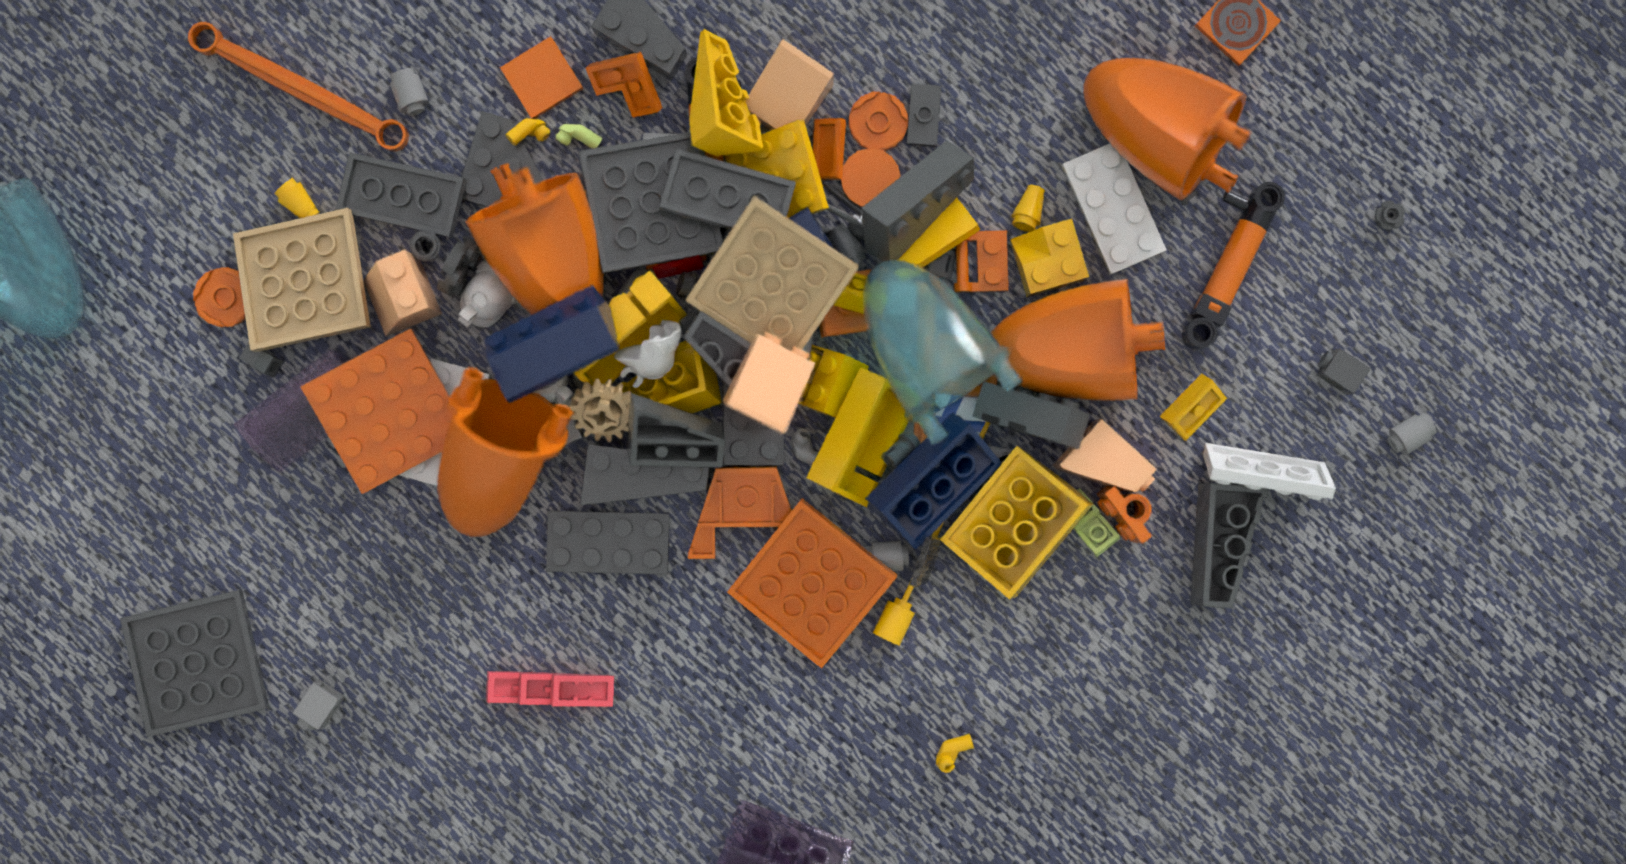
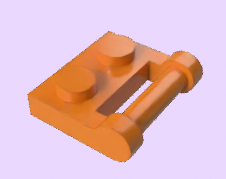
[954,230,1009,293]

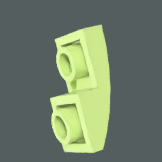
[1073,488,1120,557]

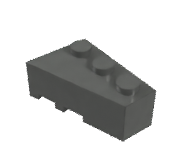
[972,381,1090,450]
[627,393,725,467]

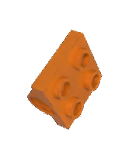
[1096,486,1152,544]

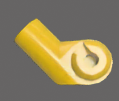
[936,734,974,773]

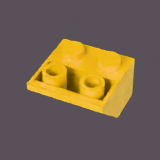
[798,344,869,418]

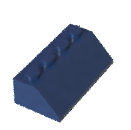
[484,285,619,403]
[865,413,1002,550]

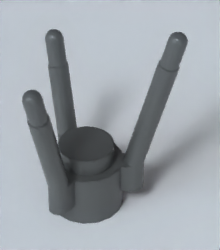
[821,180,864,242]

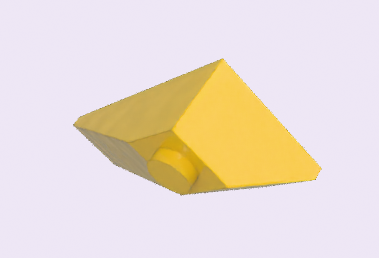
[689,29,763,156]
[621,341,722,413]

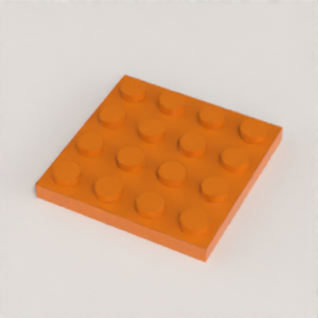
[301,328,455,494]
[727,498,898,669]

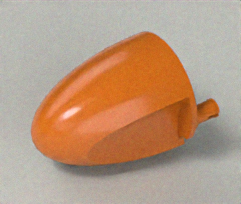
[1083,58,1251,200]
[466,163,604,315]
[984,279,1165,401]
[437,368,573,537]

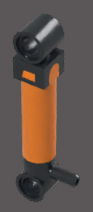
[1182,182,1285,350]

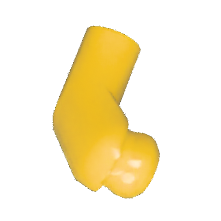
[505,118,551,146]

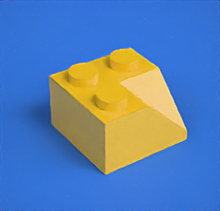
[1010,219,1089,297]

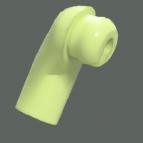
[556,124,602,149]

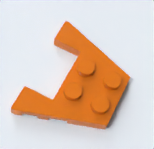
[688,466,792,559]

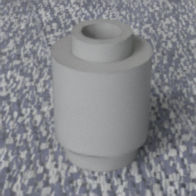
[390,68,429,116]
[1387,413,1437,455]
[865,540,909,571]

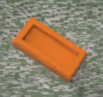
[812,118,846,180]

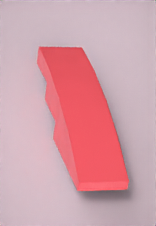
[486,671,614,707]

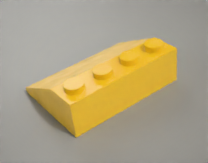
[940,446,1093,600]

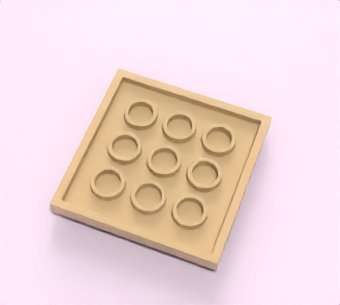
[685,196,859,351]
[233,208,371,352]

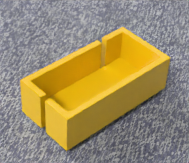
[573,270,687,386]
[806,367,920,507]

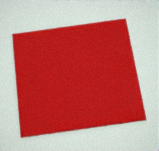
[652,255,704,279]

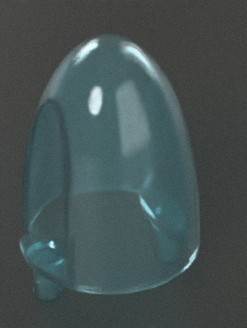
[0,178,84,338]
[863,260,1023,445]

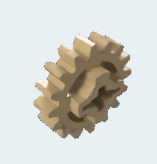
[569,378,632,442]

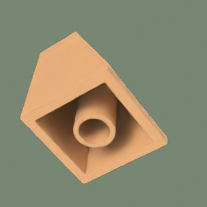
[746,39,834,130]
[363,250,442,337]
[722,332,815,433]
[1052,419,1157,492]

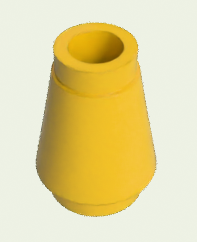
[274,178,320,218]
[1011,185,1045,232]

